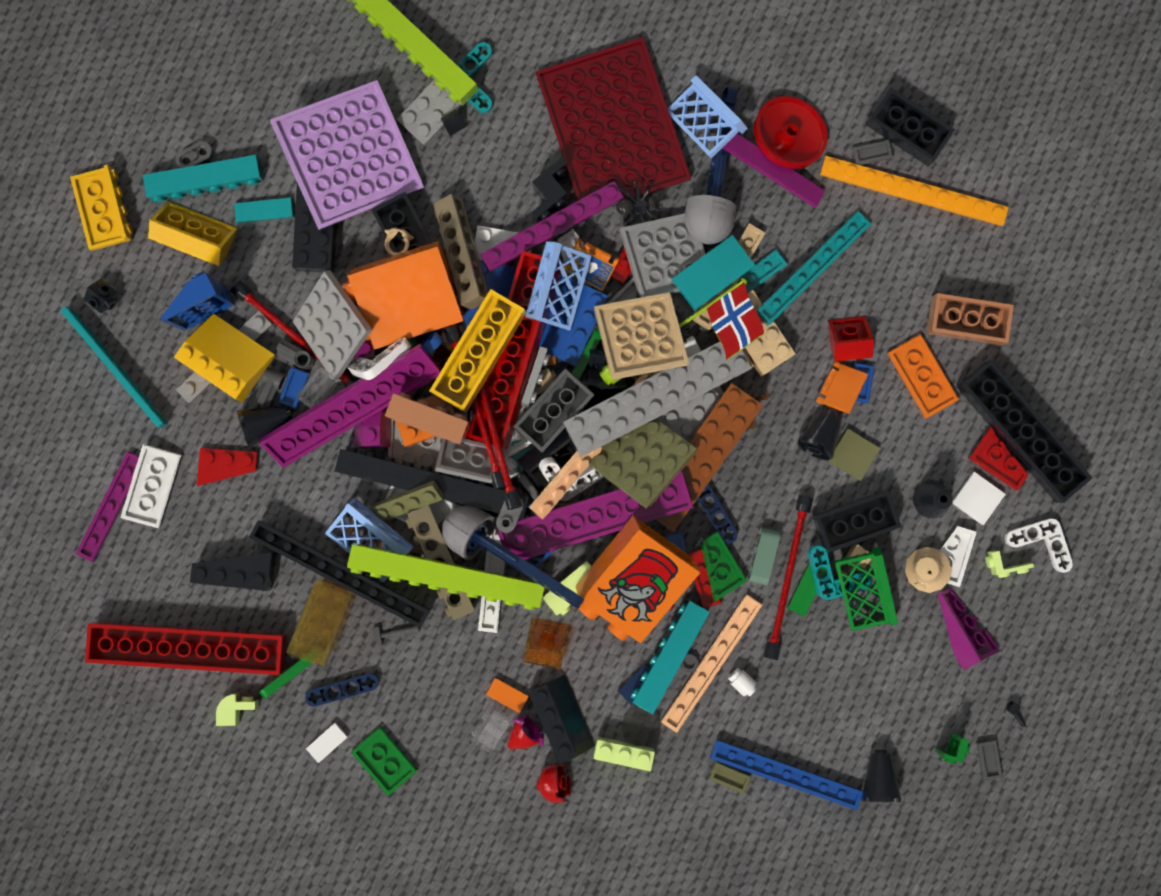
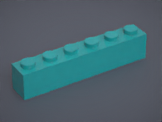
[143,155,263,203]
[631,601,710,715]

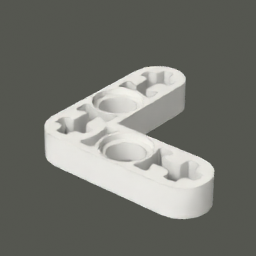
[347,337,411,380]
[539,457,604,501]
[1004,519,1073,573]

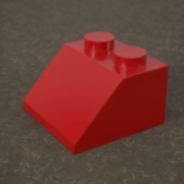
[828,316,874,362]

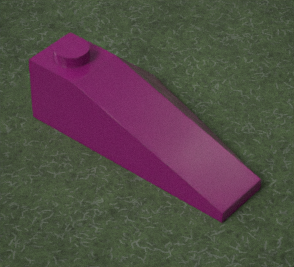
[354,407,391,449]
[938,588,1000,670]

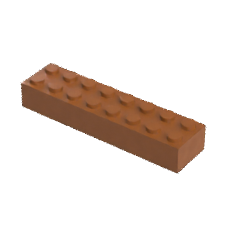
[655,383,763,532]

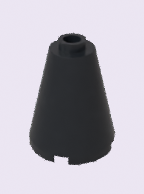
[237,406,292,447]
[797,407,843,461]
[913,480,953,518]
[862,750,901,803]

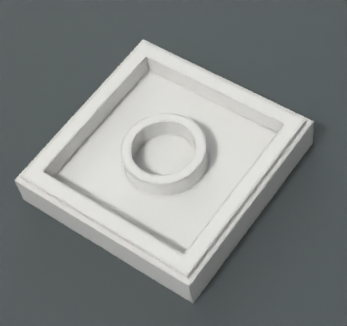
[952,472,1006,525]

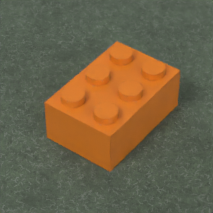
[396,395,456,448]

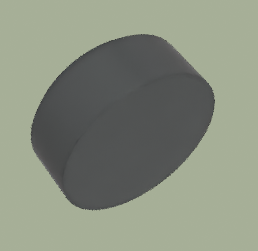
[680,653,699,673]

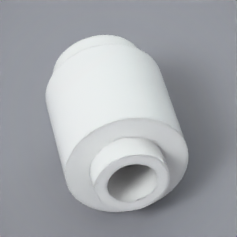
[728,668,757,696]

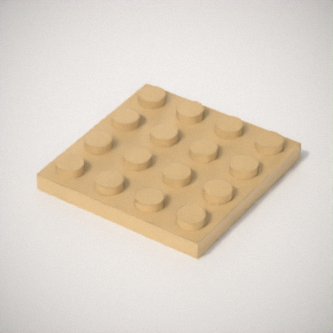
[594,292,689,380]

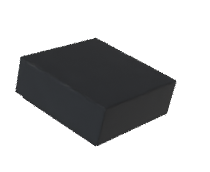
[441,109,466,136]

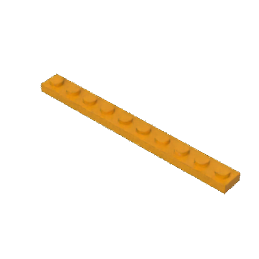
[820,156,1009,226]

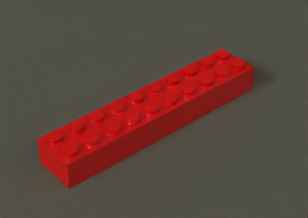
[466,250,561,449]
[85,622,287,675]

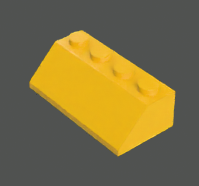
[148,201,238,266]

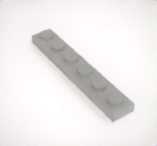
[176,311,273,404]

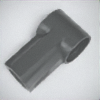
[275,340,315,370]
[254,367,286,407]

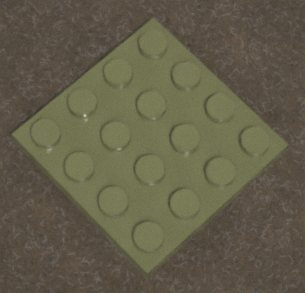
[589,419,698,510]

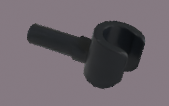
[1006,701,1026,727]

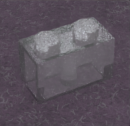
[297,366,341,409]
[471,706,512,754]

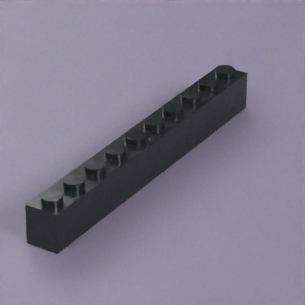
[334,446,529,519]
[249,520,431,628]

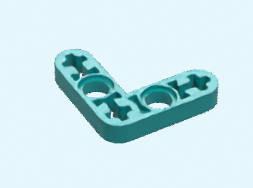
[457,42,493,114]
[808,545,872,600]

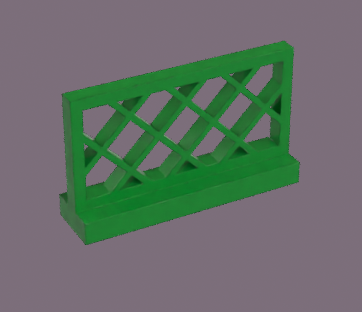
[834,547,898,631]

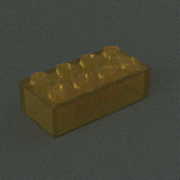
[286,579,354,668]

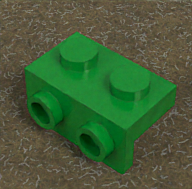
[935,732,970,764]

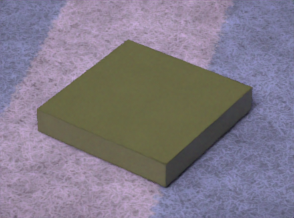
[828,429,881,481]

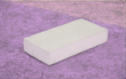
[306,722,348,763]

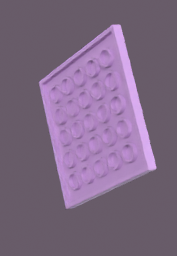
[270,80,424,230]

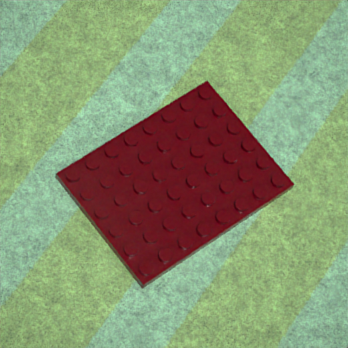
[535,37,691,206]

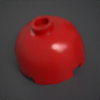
[537,763,571,803]

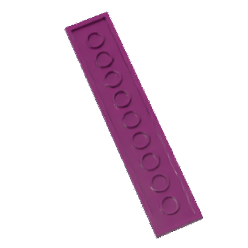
[259,344,442,468]
[497,470,694,565]

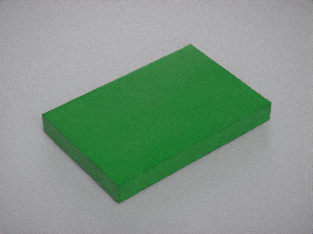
[351,726,418,796]

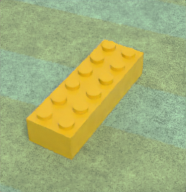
[429,289,526,413]

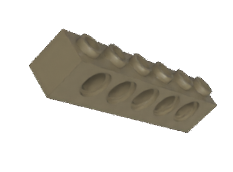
[434,194,488,310]
[405,505,475,621]

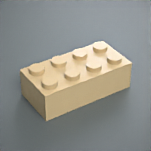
[745,290,795,377]

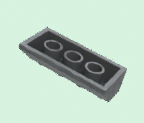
[513,368,594,453]

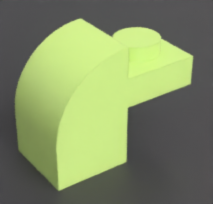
[216,692,259,726]

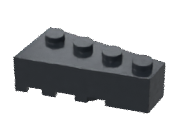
[190,552,276,591]

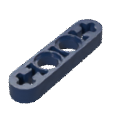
[698,483,738,544]
[305,673,379,707]

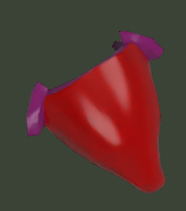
[507,716,544,750]

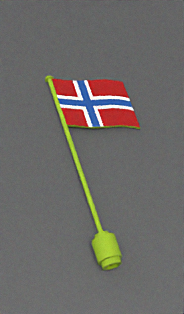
[600,278,764,385]

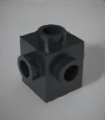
[84,279,118,314]

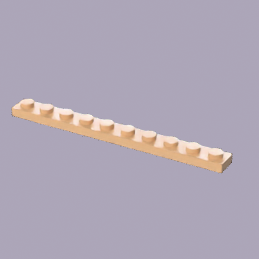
[529,370,664,520]

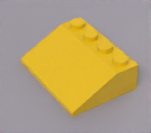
[174,314,275,403]

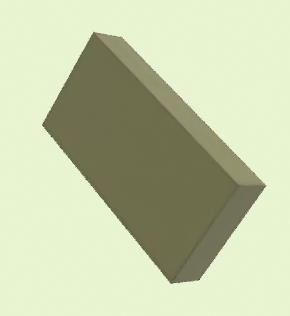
[708,760,752,794]

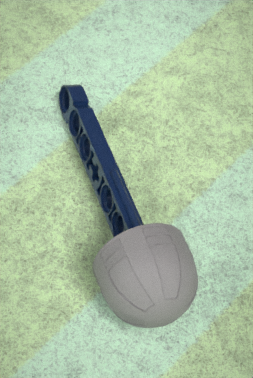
[685,86,737,244]
[442,505,584,609]

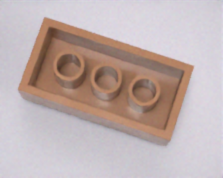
[926,293,1014,346]
[385,392,471,446]

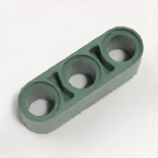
[748,527,781,586]

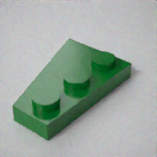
[700,531,747,601]

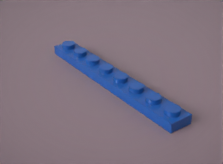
[710,739,863,810]

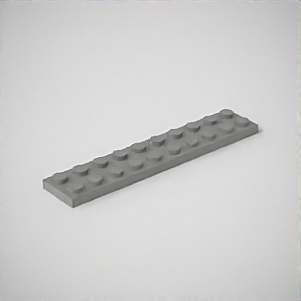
[563,342,752,457]

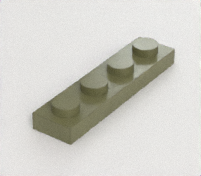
[370,481,444,521]

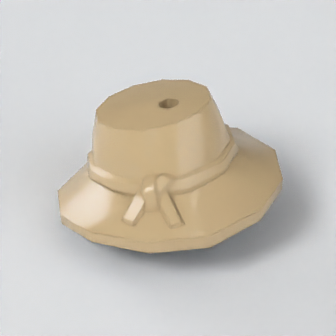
[905,547,952,593]

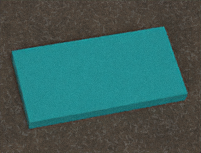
[672,235,756,311]

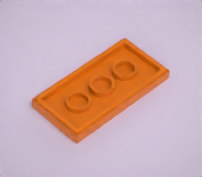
[887,334,959,419]

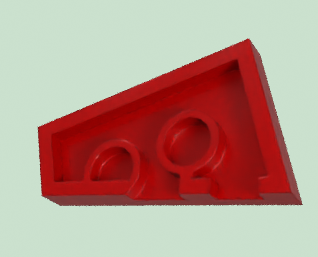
[968,427,1028,491]
[197,448,258,486]

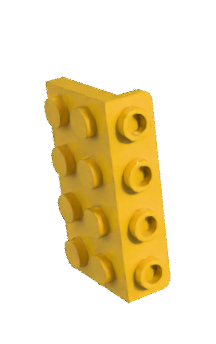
[70,164,133,251]

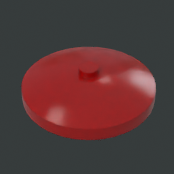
[754,96,828,169]

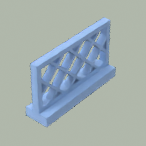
[668,75,748,158]
[525,241,591,331]
[325,498,414,583]

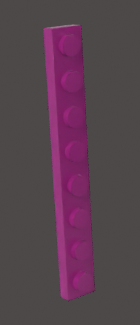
[480,181,624,272]

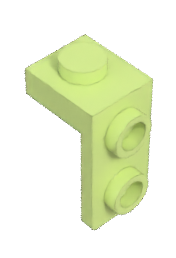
[985,550,1034,578]

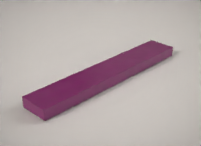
[723,130,825,208]
[76,451,139,562]

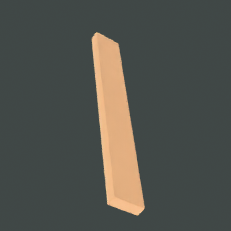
[661,594,763,733]

